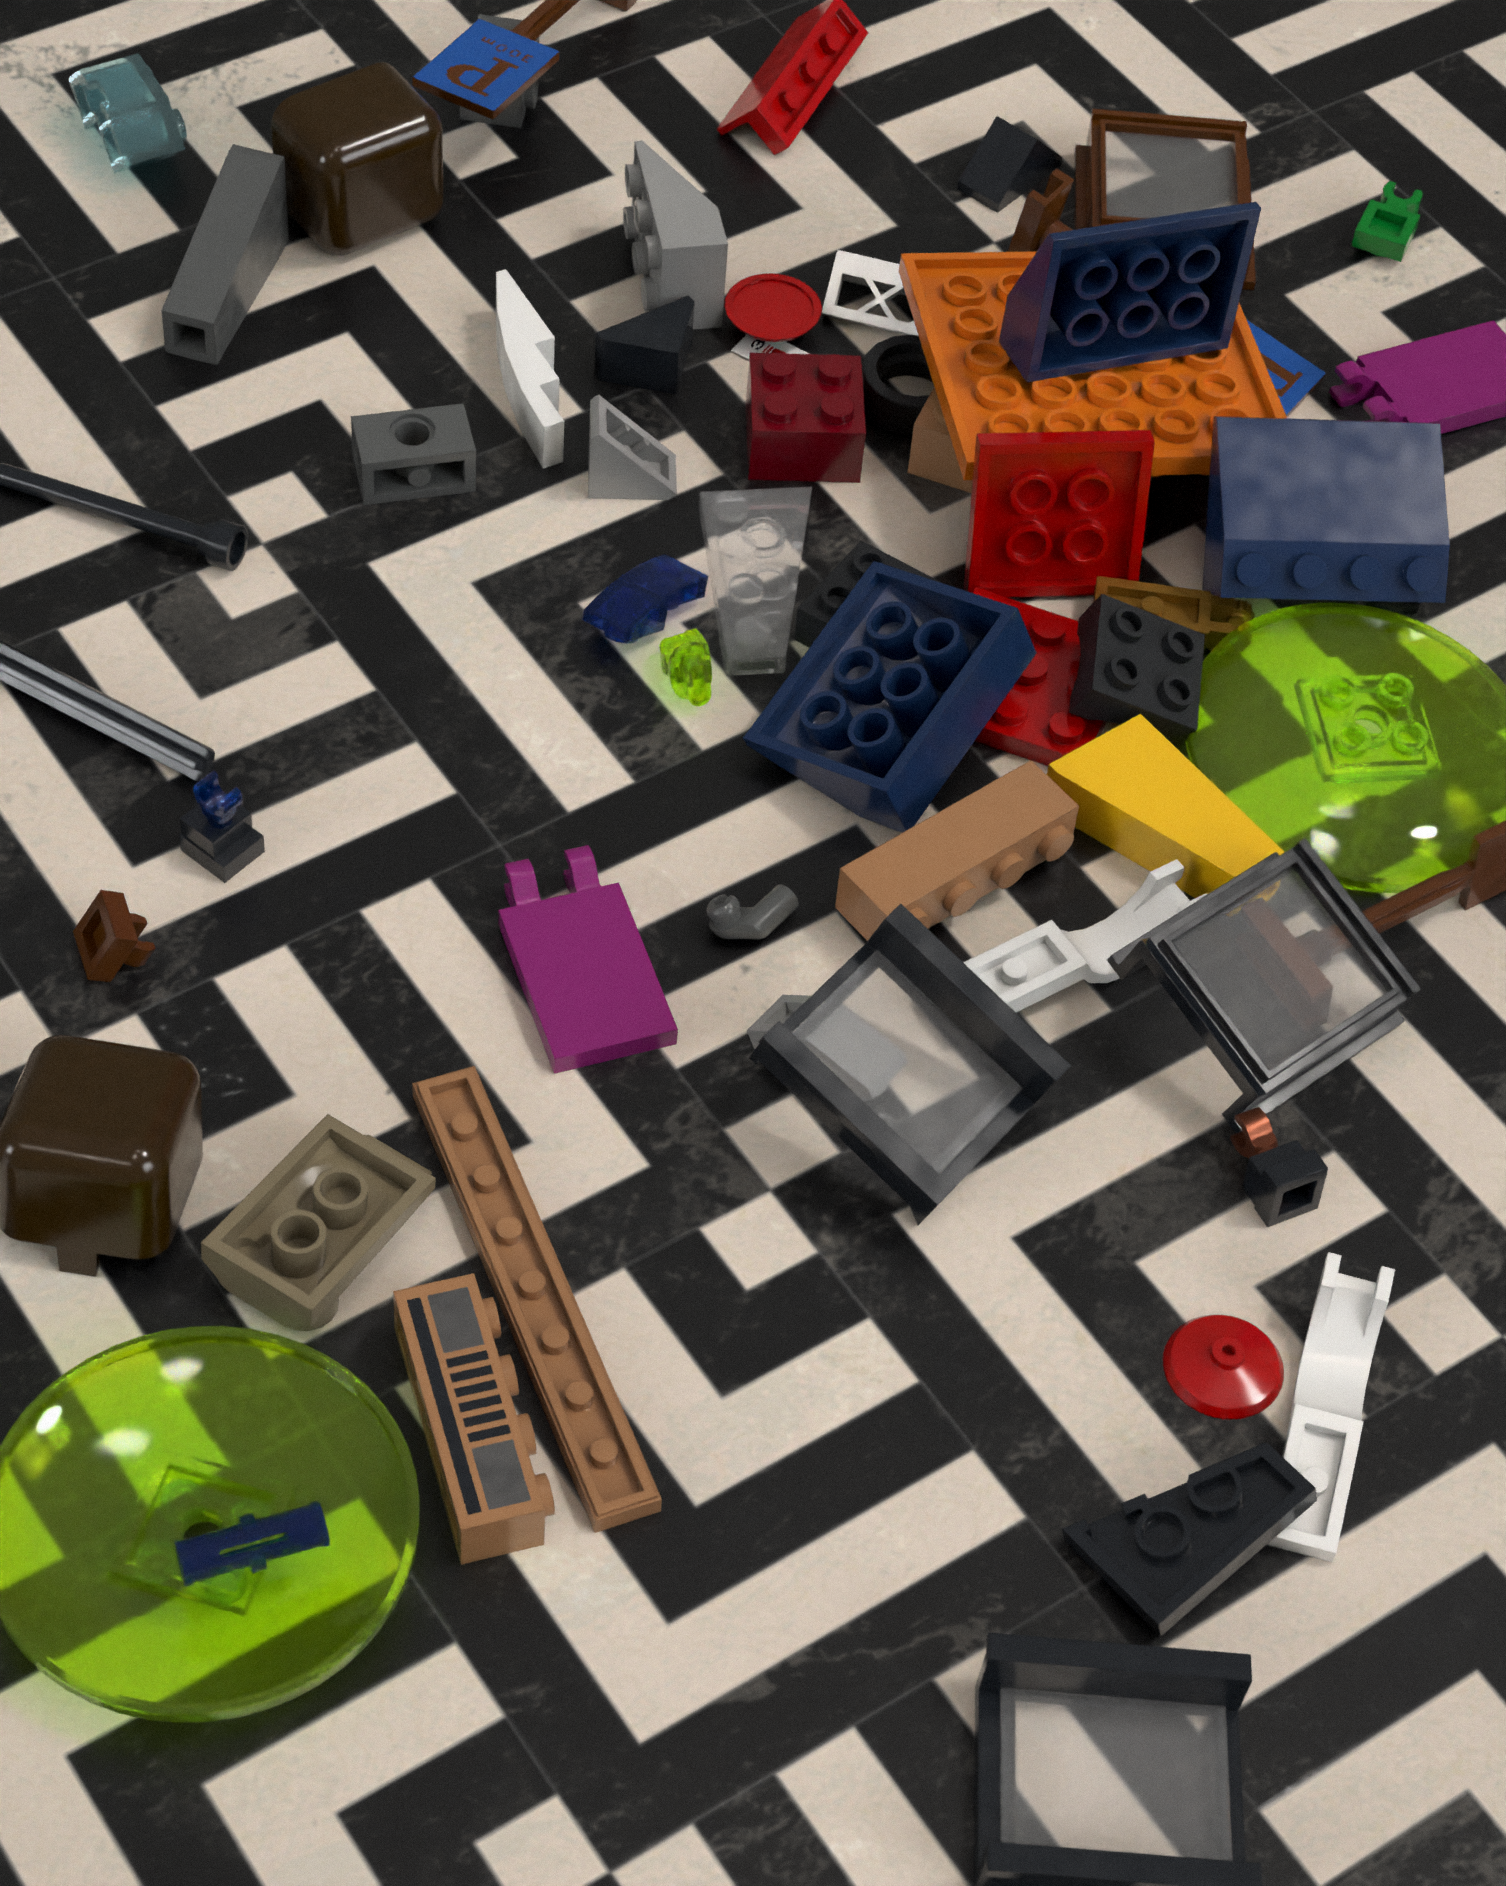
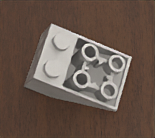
[623,141,728,330]

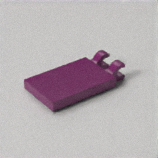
[1329,320,1506,434]
[498,845,678,1074]

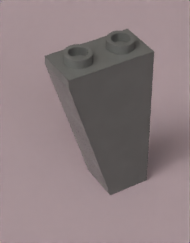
[161,144,289,365]

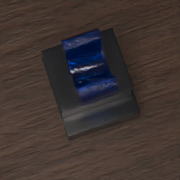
[179,771,265,883]

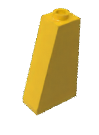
[1046,714,1284,918]

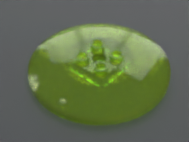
[1186,603,1506,893]
[0,1326,420,1723]

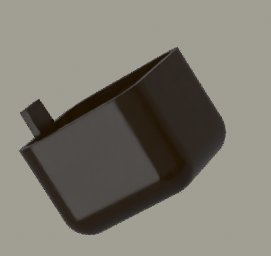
[271,62,443,256]
[0,1035,203,1277]

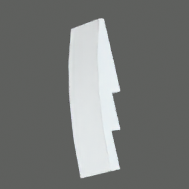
[496,269,564,468]

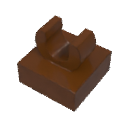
[73,890,156,982]

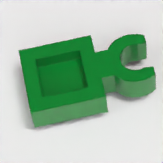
[1351,181,1422,262]

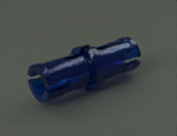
[174,1500,330,1587]

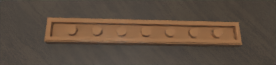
[412,1066,662,1533]

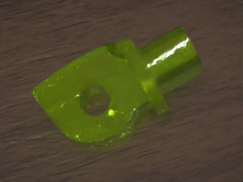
[659,628,712,706]

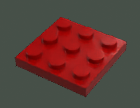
[964,430,1155,597]
[973,587,1107,766]

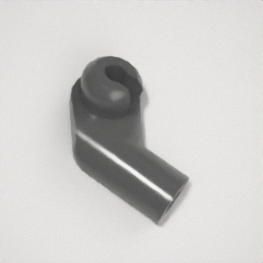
[706,884,799,939]

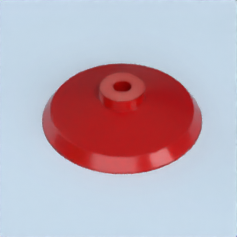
[724,273,822,342]
[1163,1314,1284,1420]

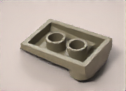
[201,1114,436,1331]

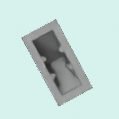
[588,394,677,500]

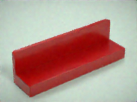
[717,0,868,155]

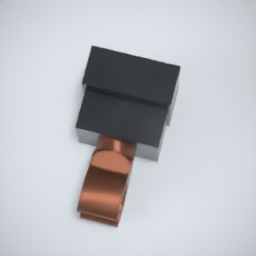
[1230,1107,1328,1227]

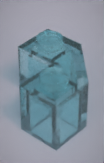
[68,53,187,173]

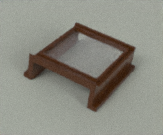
[1074,108,1256,290]

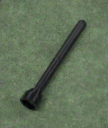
[0,463,248,571]

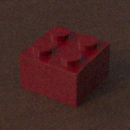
[746,352,866,483]

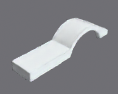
[963,859,1207,1012]
[1267,1252,1395,1562]

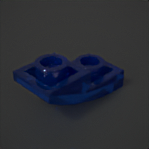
[582,554,708,643]

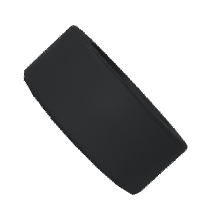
[862,335,933,437]

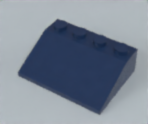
[999,202,1261,382]
[1202,416,1450,603]
[743,561,1036,833]

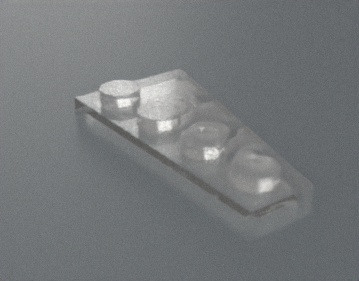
[699,487,812,676]

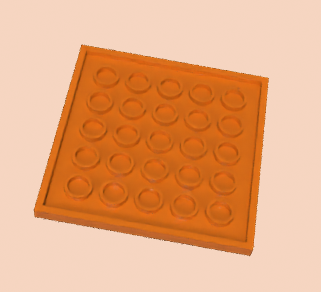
[899,251,1287,480]

